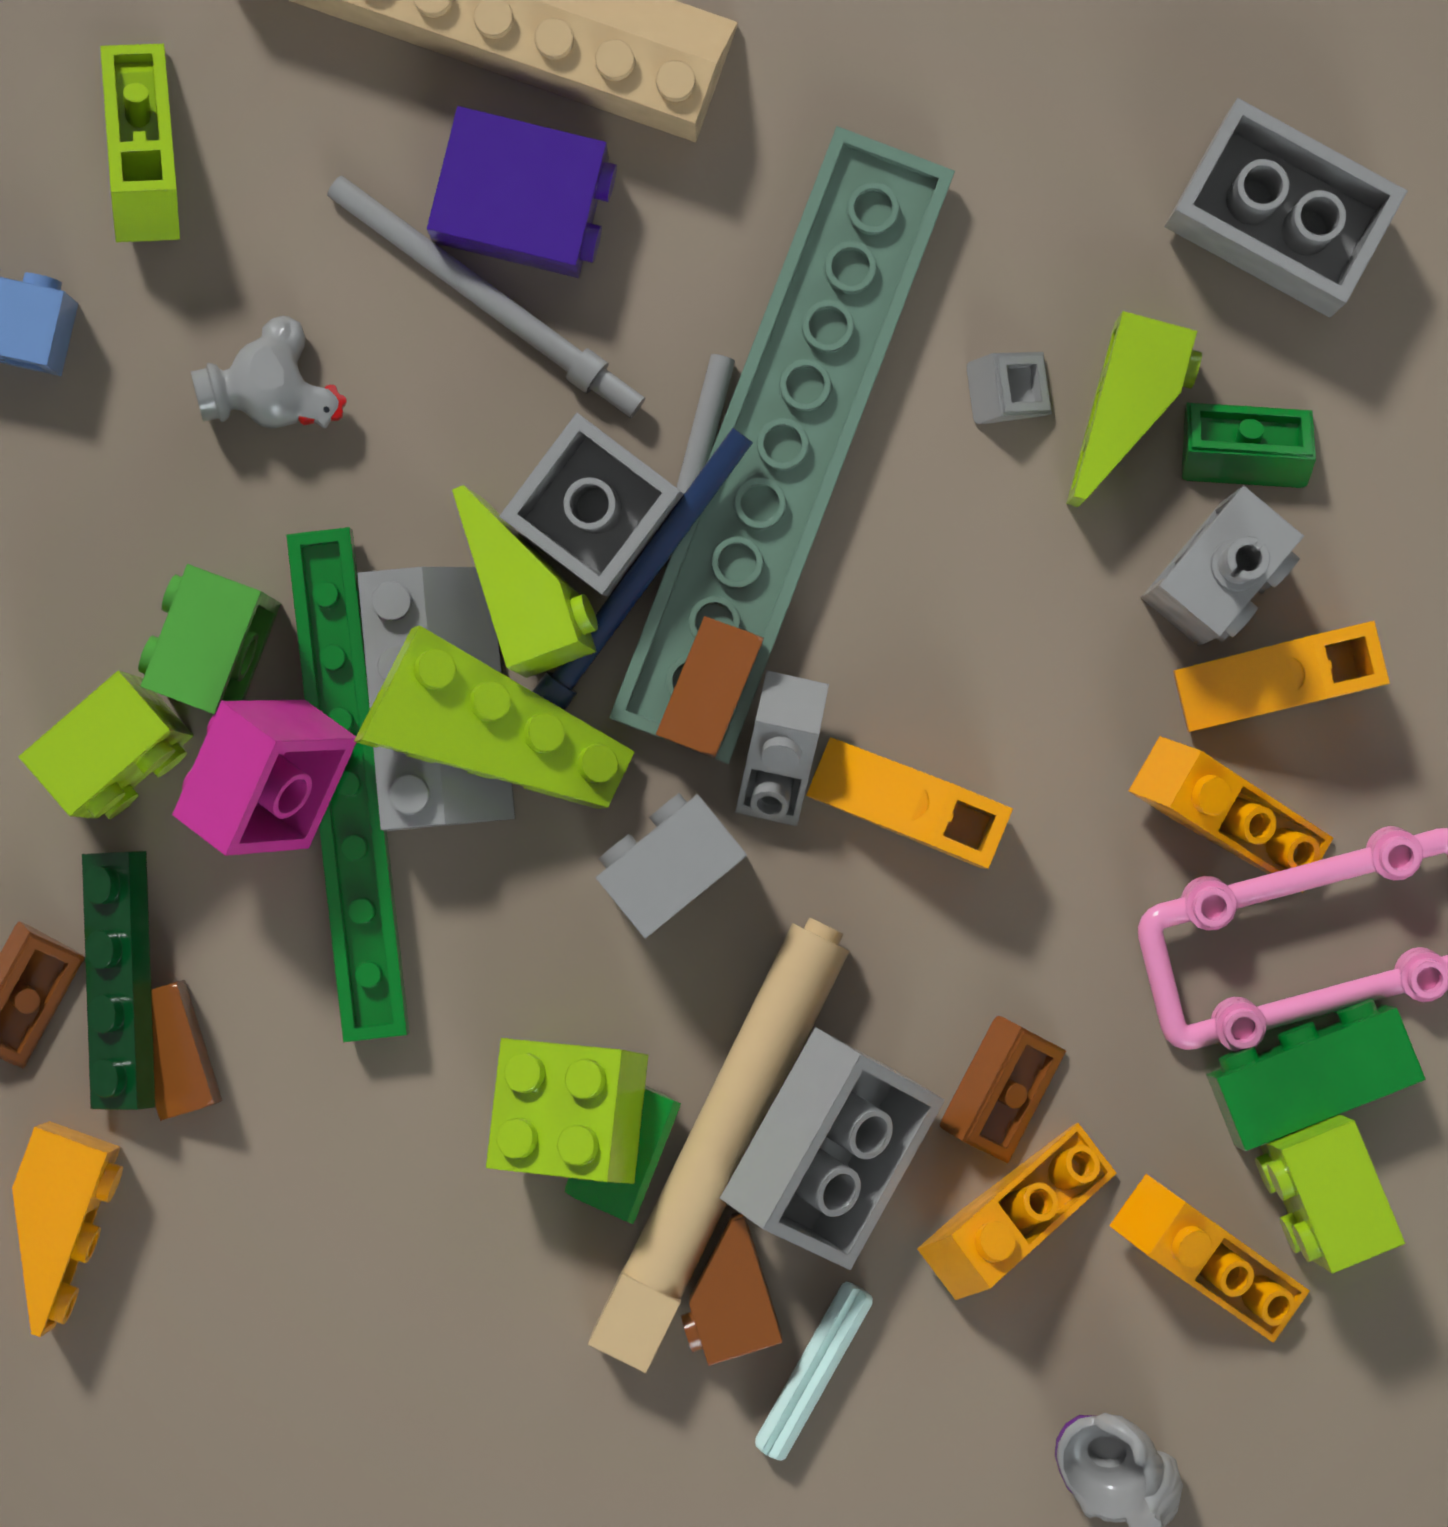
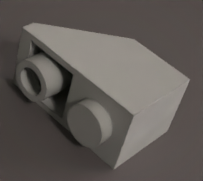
[735,671,829,826]

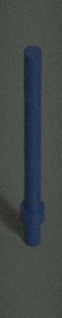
[532,428,753,710]

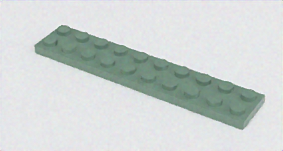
[609,126,955,764]

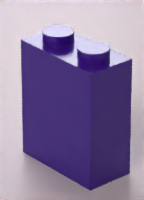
[427,106,617,278]

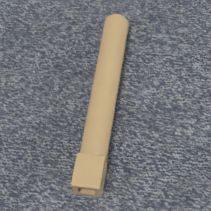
[588,917,850,1373]

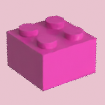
[172,700,357,856]

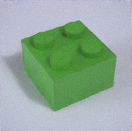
[138,564,281,714]

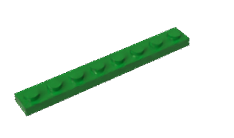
[286,527,410,1043]

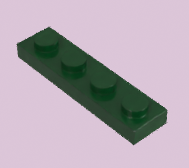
[82,851,155,1110]

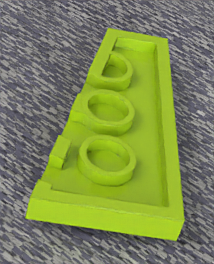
[354,625,635,809]

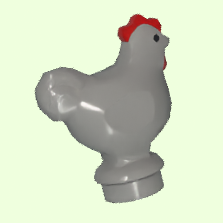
[191,316,347,428]

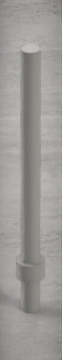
[327,175,646,418]

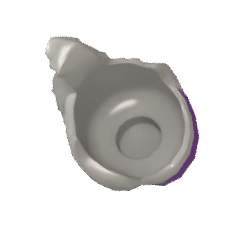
[1054,1413,1183,1527]

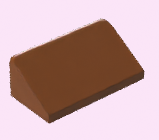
[656,616,764,759]
[0,921,85,1069]
[151,980,222,1121]
[940,1016,1066,1163]

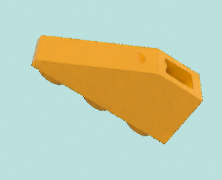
[1173,621,1390,732]
[1128,736,1333,893]
[806,737,1013,869]
[12,1121,123,1337]
[917,1123,1117,1300]
[1109,1174,1310,1343]

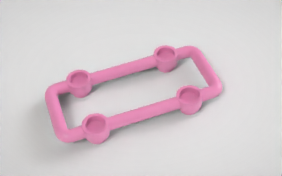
[1138,826,1448,1052]

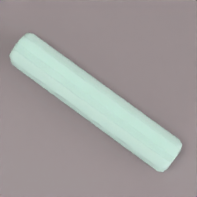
[755,1282,873,1461]

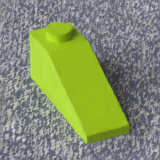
[100,44,180,243]
[1066,311,1202,507]
[452,485,598,678]

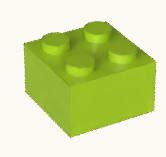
[18,670,194,819]
[486,1038,649,1184]
[1255,1114,1406,1274]

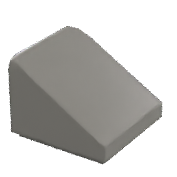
[967,352,1052,424]

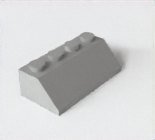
[357,566,516,831]

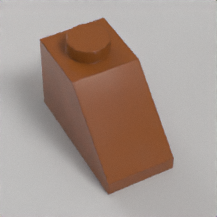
[681,1212,783,1366]

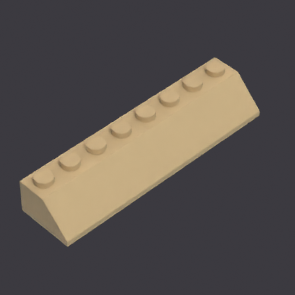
[288,0,738,143]

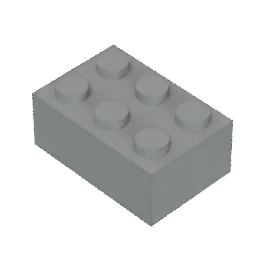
[1164,98,1408,318]
[720,1027,945,1270]

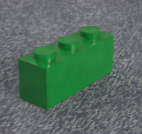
[1206,999,1426,1151]

